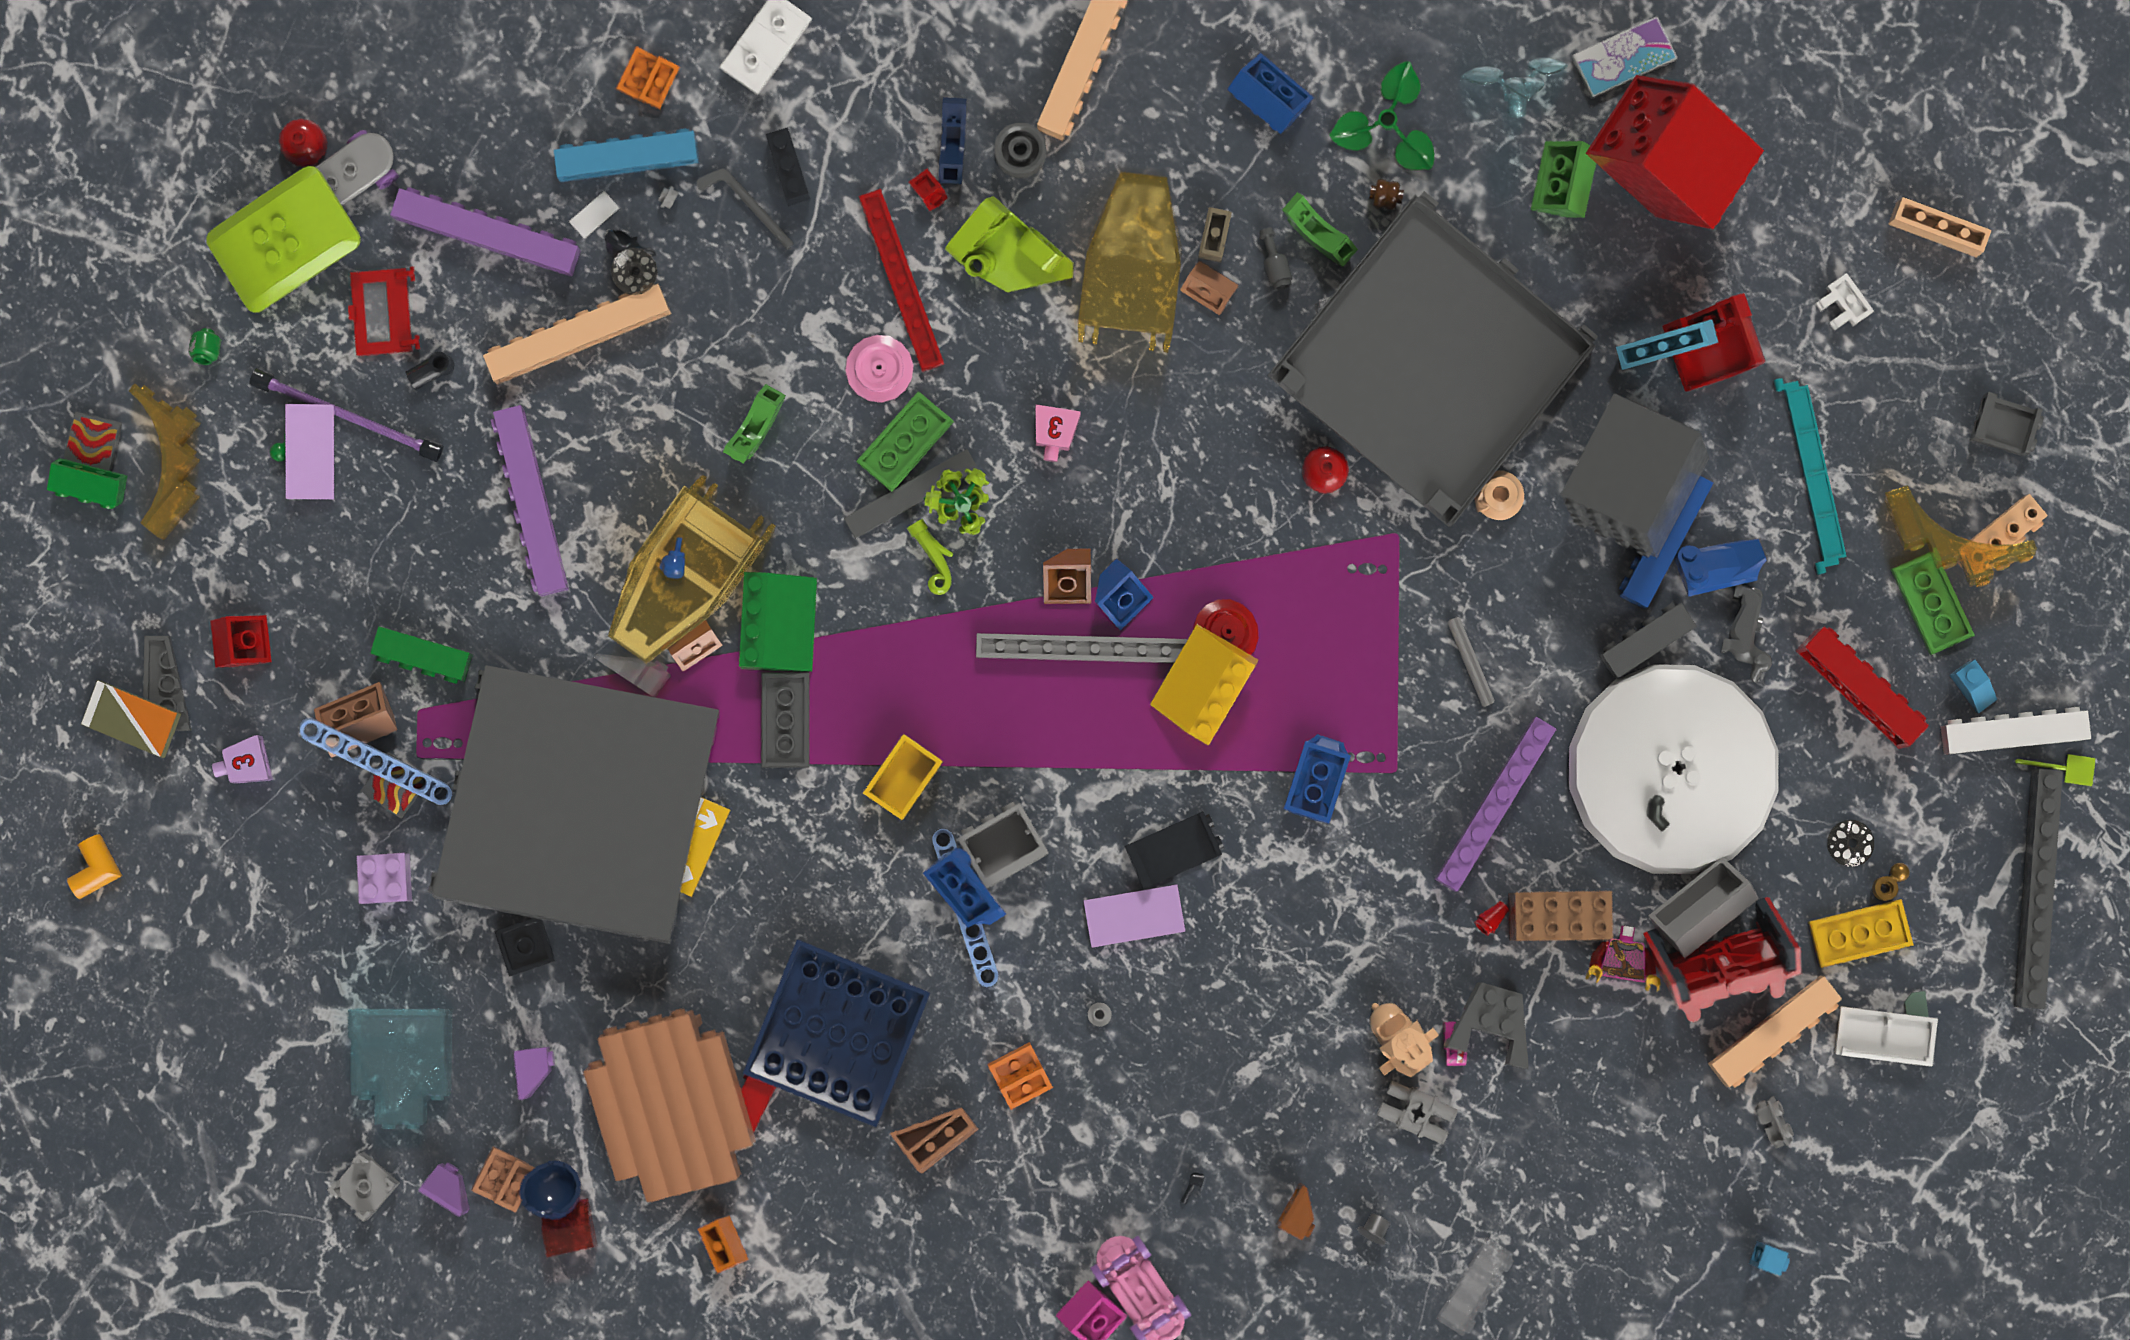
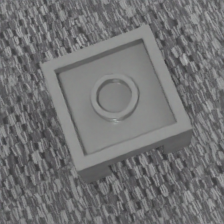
[327,1152,400,1222]

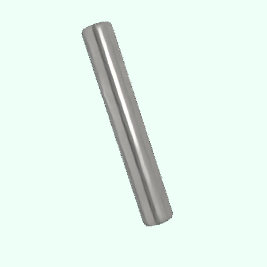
[1448,617,1494,707]

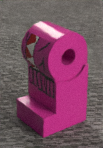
[1443,1022,1467,1066]

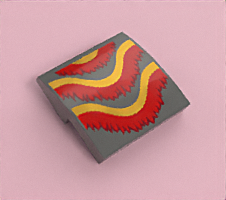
[64,412,122,471]
[360,752,425,819]

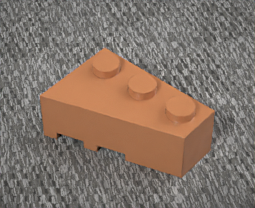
[890,1108,979,1173]

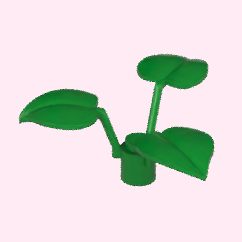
[1329,61,1435,170]

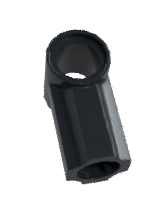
[405,352,454,390]

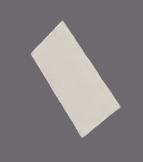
[569,191,619,239]

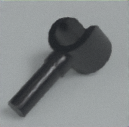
[1181,1172,1204,1204]

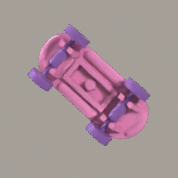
[1090,1236,1191,1340]

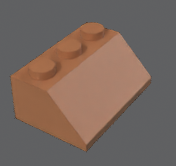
[314,682,397,758]

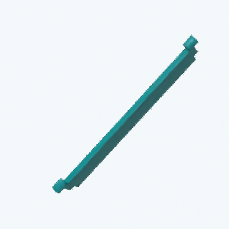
[1773,378,1847,575]

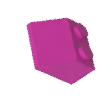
[1056,1281,1128,1340]

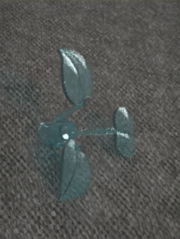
[1460,58,1568,118]

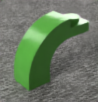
[1282,192,1358,267]
[723,384,786,464]

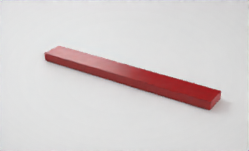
[859,188,944,372]

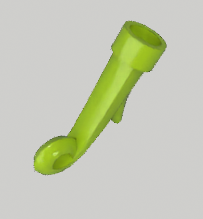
[907,518,953,595]

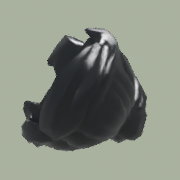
[604,228,657,272]

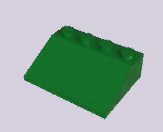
[739,572,817,672]

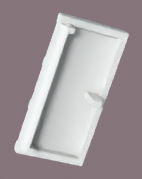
[719,0,812,95]
[1835,1006,1938,1066]

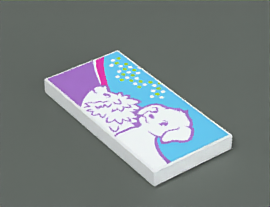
[1572,17,1677,98]

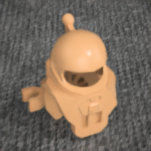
[1370,1003,1439,1077]

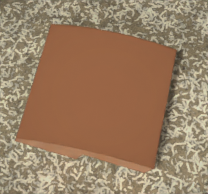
[471,1146,535,1212]

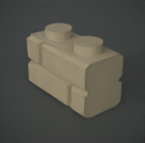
[1198,207,1232,262]

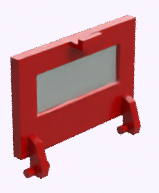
[348,266,420,356]

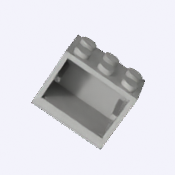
[958,802,1049,889]

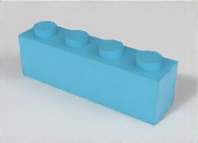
[1616,319,1719,370]

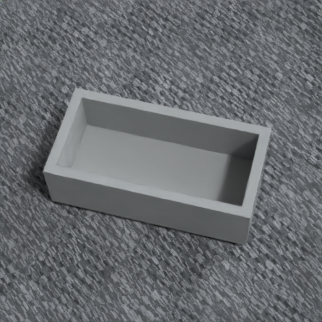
[1648,858,1759,958]

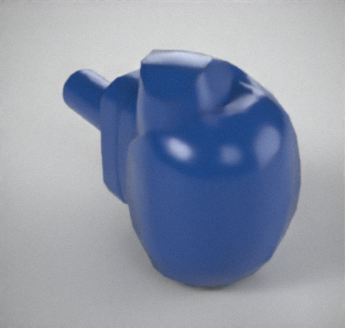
[660,537,685,579]

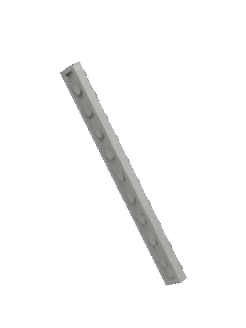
[976,633,1188,663]

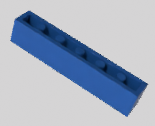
[1619,476,1713,609]

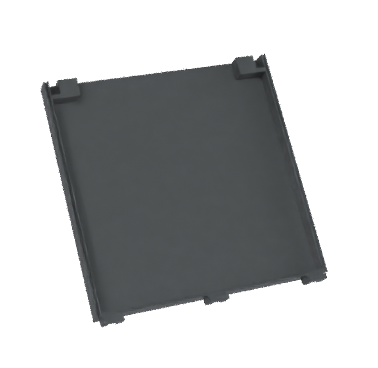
[1267,191,1598,527]
[428,665,720,944]

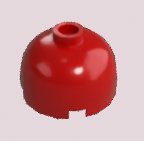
[279,118,328,167]
[1302,446,1349,494]

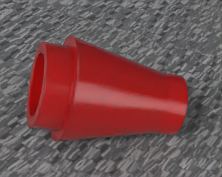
[1474,901,1509,936]

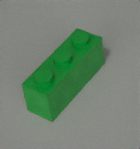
[47,458,127,509]

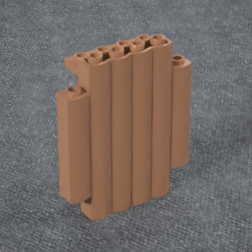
[583,1008,756,1202]

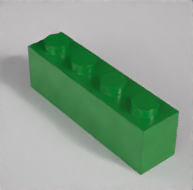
[370,626,473,684]

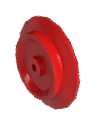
[1193,599,1259,655]

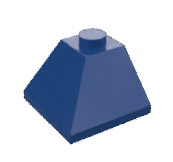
[1095,559,1154,631]

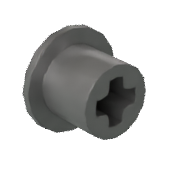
[1357,1213,1390,1245]

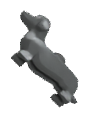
[1721,583,1772,683]

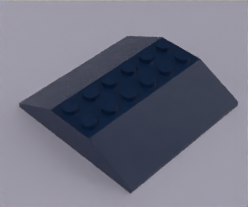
[743,939,930,1127]

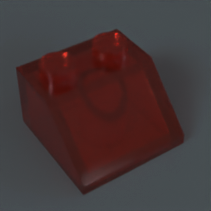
[541,1198,598,1257]

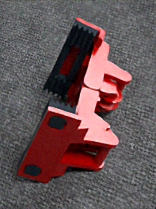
[1643,897,1801,1022]

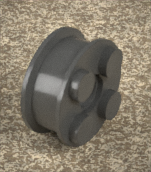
[994,123,1046,178]

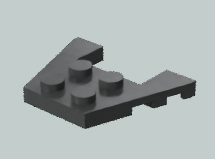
[1444,982,1528,1069]

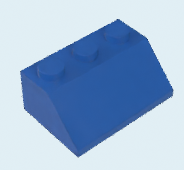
[1227,53,1314,134]

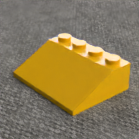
[1150,624,1258,746]

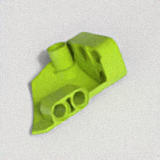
[945,196,1074,293]

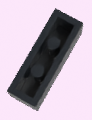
[765,127,810,206]

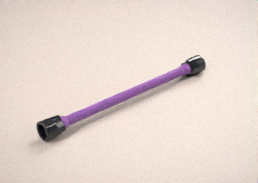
[249,368,444,462]

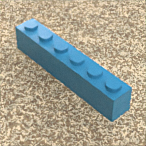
[554,128,699,182]

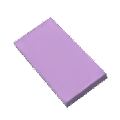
[285,404,334,499]
[1084,885,1185,948]

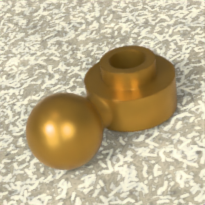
[1872,863,1910,901]

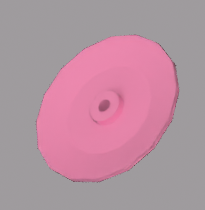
[845,335,913,402]

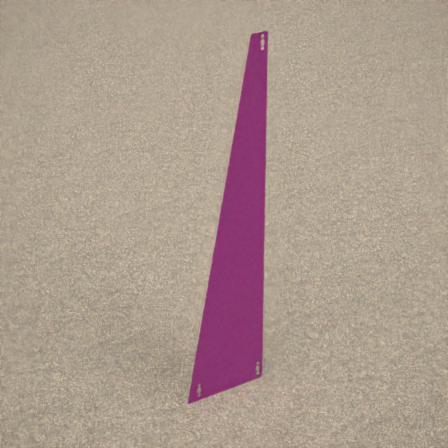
[416,533,1399,773]

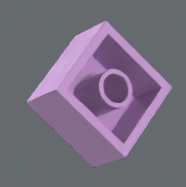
[357,853,412,904]

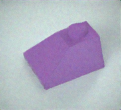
[514,1047,555,1100]
[419,1162,470,1216]

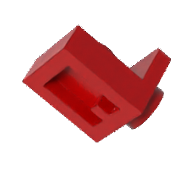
[909,169,948,211]

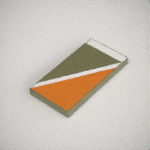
[81,680,182,758]

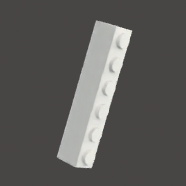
[1940,707,2091,755]

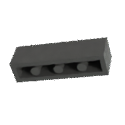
[1599,602,1697,680]

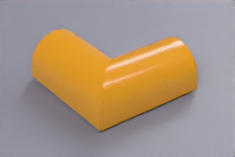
[67,834,122,899]

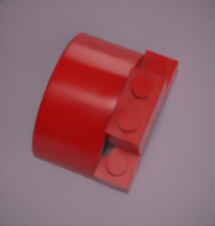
[1662,293,1766,392]

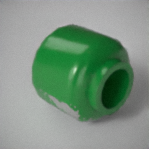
[188,328,221,365]

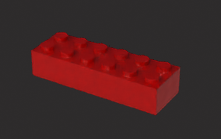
[1795,626,1929,749]

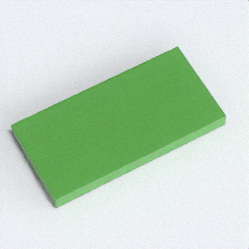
[856,391,954,492]
[1890,550,1975,655]

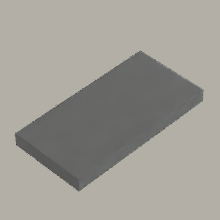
[761,673,810,768]

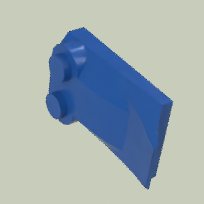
[1674,539,1766,597]
[1284,734,1351,824]
[923,848,1007,928]

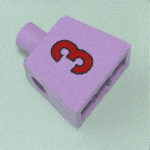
[212,735,273,783]

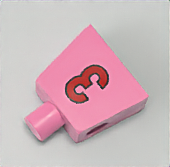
[1036,405,1081,462]

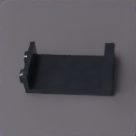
[1124,811,1224,890]

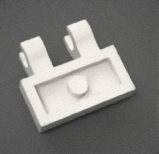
[1816,273,1874,331]

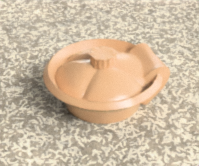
[1474,471,1524,520]

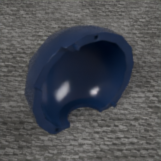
[519,1161,581,1219]

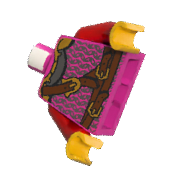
[1585,926,1661,991]

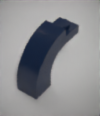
[939,97,967,184]

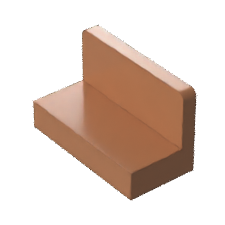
[1180,261,1238,315]
[665,617,723,671]

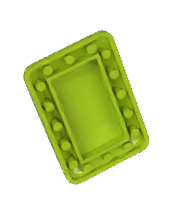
[206,166,360,312]

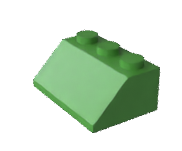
[1531,141,1596,218]

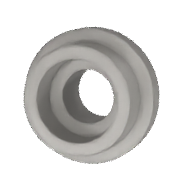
[658,186,678,209]
[1088,1003,1112,1026]

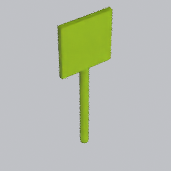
[2015,754,2096,786]

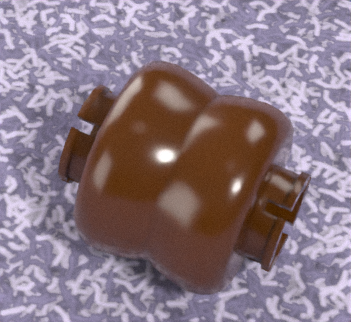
[1369,179,1404,210]

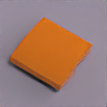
[616,46,680,109]
[987,1042,1053,1110]

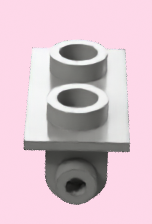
[1756,1096,1794,1148]

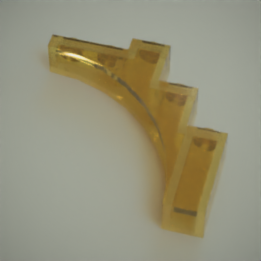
[129,383,200,540]
[1884,485,2037,587]

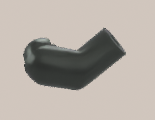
[1647,795,1670,832]

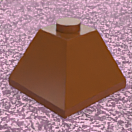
[1043,548,1091,604]
[1276,1183,1315,1240]

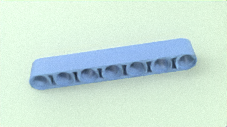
[299,718,452,805]
[932,829,999,987]

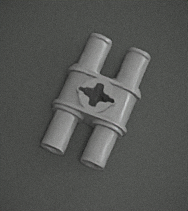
[1377,1081,1458,1144]

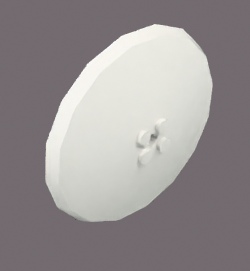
[1569,665,1778,874]

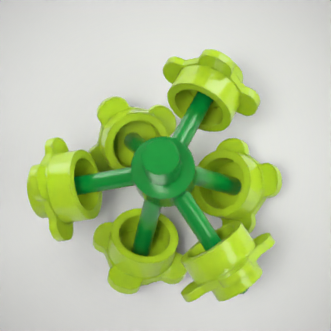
[924,468,989,535]

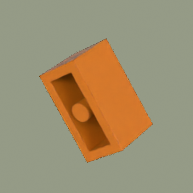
[698,1216,749,1273]

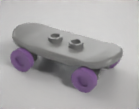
[316,130,399,206]

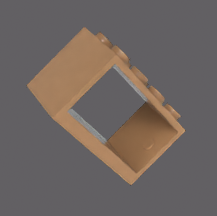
[1508,891,1613,941]

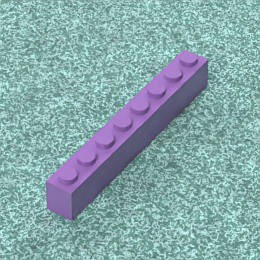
[390,187,581,277]
[491,405,569,597]
[1435,717,1556,892]

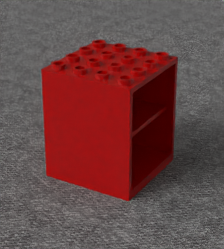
[1585,75,1764,229]

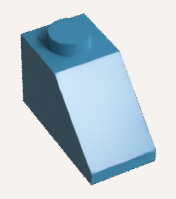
[1949,660,1997,714]
[1749,1241,1790,1276]

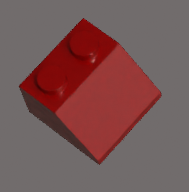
[210,615,272,668]

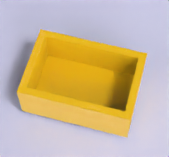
[863,734,944,820]

